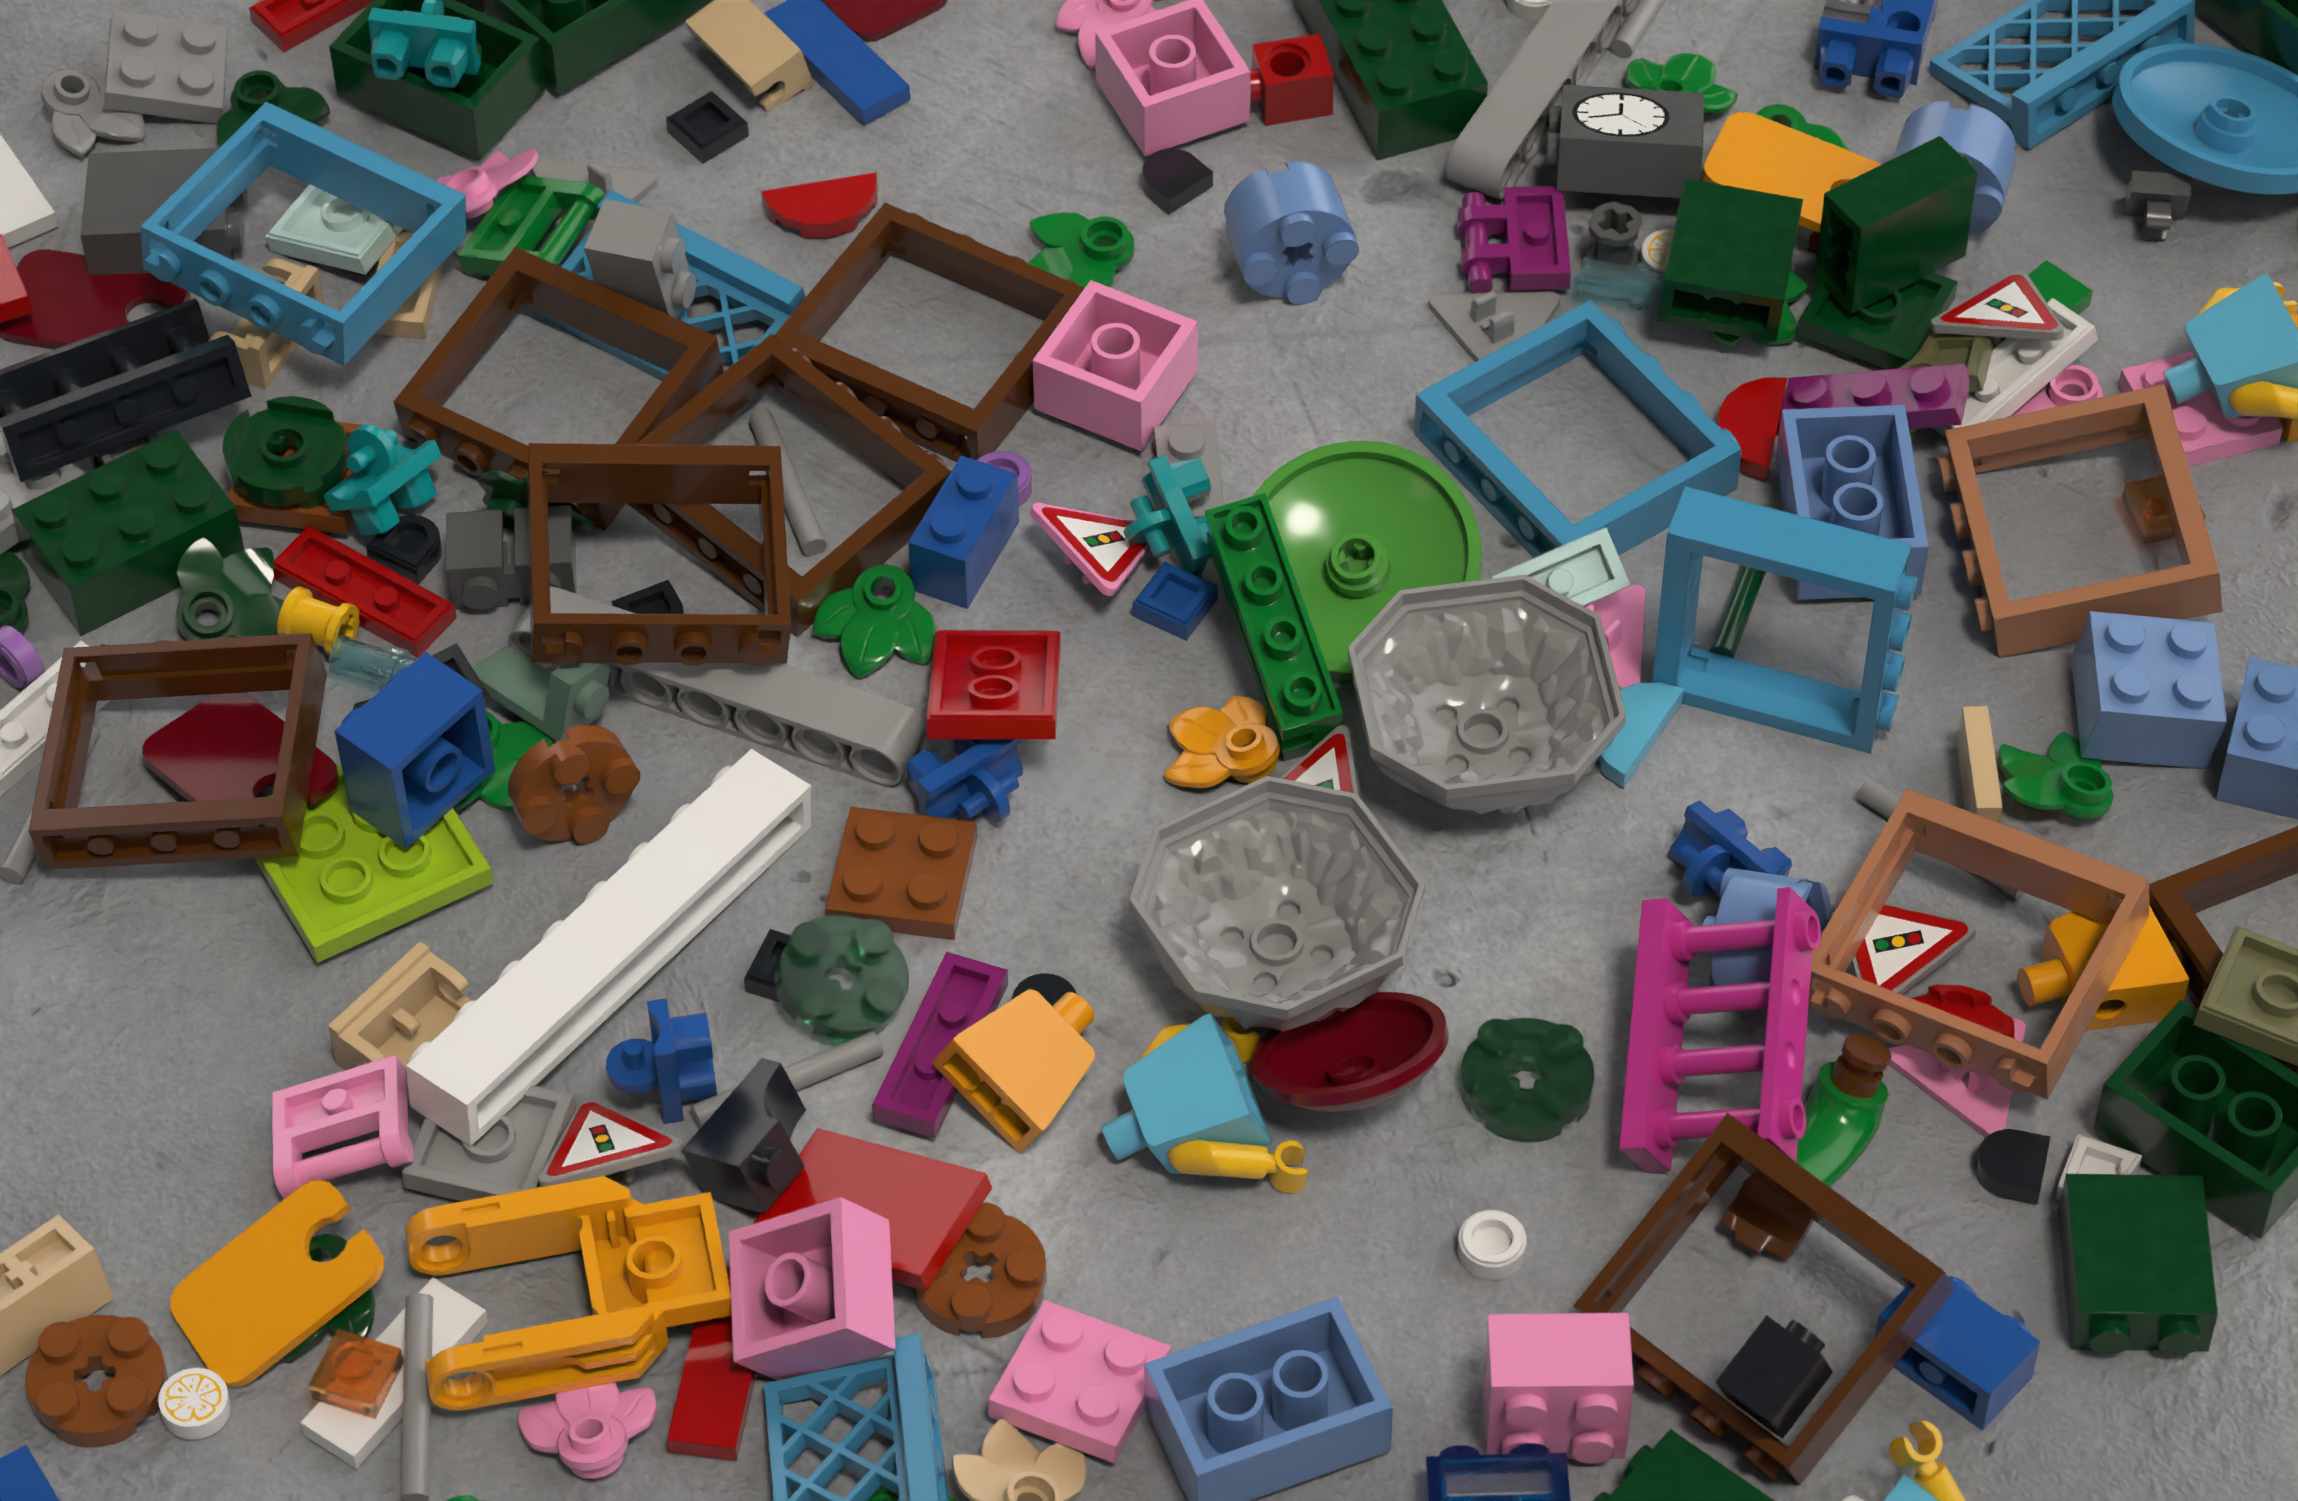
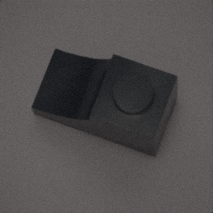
[681,1058,806,1214]

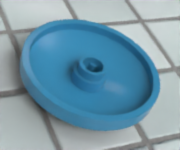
[2112,43,2298,195]

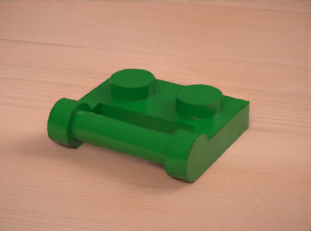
[457,175,606,276]

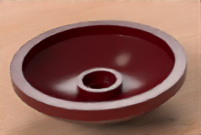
[1251,992,1449,1113]

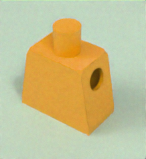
[2017,905,2189,1031]
[931,989,1096,1154]

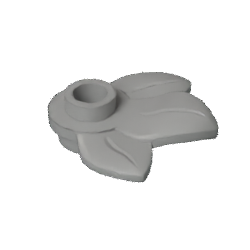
[41,69,145,157]

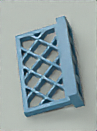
[1930,0,2195,150]
[533,189,805,381]
[764,1333,949,1501]

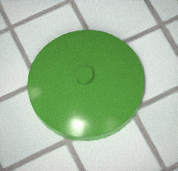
[1253,441,1483,682]

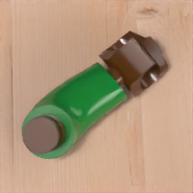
[1719,1034,1891,1260]

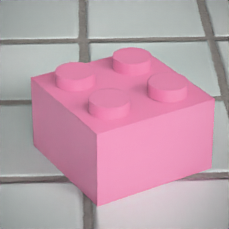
[1095,0,1251,157]
[1033,280,1198,451]
[729,1197,896,1380]
[1483,1313,1634,1464]

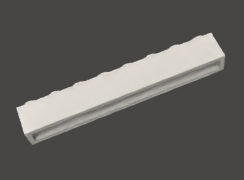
[406,749,812,1147]

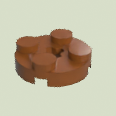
[508,725,640,844]
[913,1203,1047,1338]
[25,1315,168,1448]

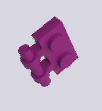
[1457,186,1571,293]

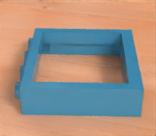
[140,102,466,366]
[1414,300,1742,558]
[1652,486,1918,754]

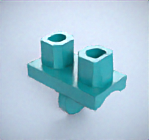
[368,0,481,88]
[323,424,442,535]
[1123,454,1212,575]

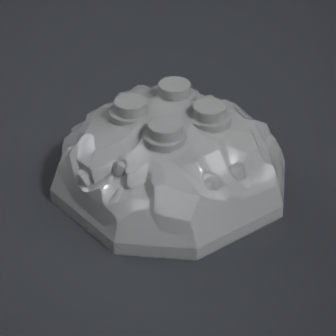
[1348,575,1626,814]
[1129,776,1425,1032]

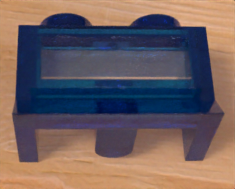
[1424,1443,1571,1501]

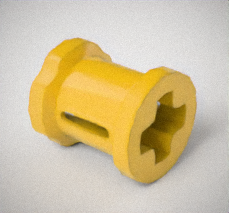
[277,586,359,659]

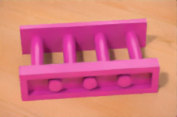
[1619,887,1821,1173]

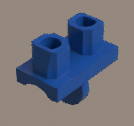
[906,739,1023,823]
[1668,800,1792,899]
[606,998,717,1124]

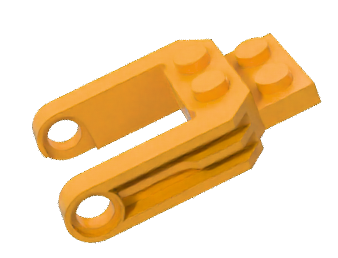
[405,1176,732,1411]

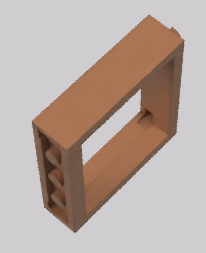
[1937,384,2223,658]
[1809,788,2149,1100]

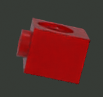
[1249,33,1334,126]

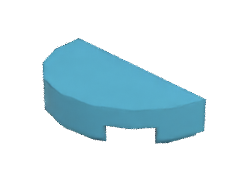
[1598,682,1684,789]

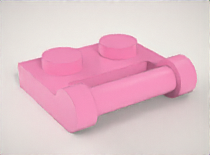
[272,1055,414,1199]

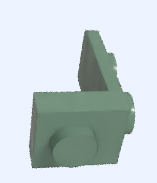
[472,646,611,741]

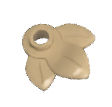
[952,1418,1086,1501]

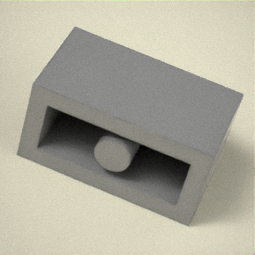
[584,199,696,319]

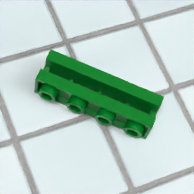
[1205,493,1344,761]

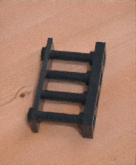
[0,298,252,482]

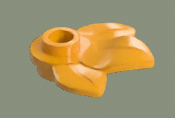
[1164,695,1280,788]

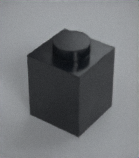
[1715,1315,1833,1439]

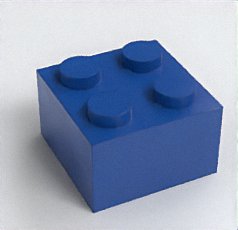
[335,652,495,849]

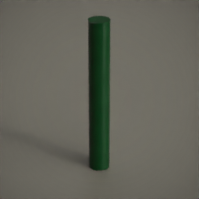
[1710,566,1766,658]

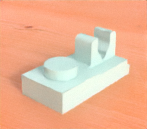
[1490,527,1631,606]

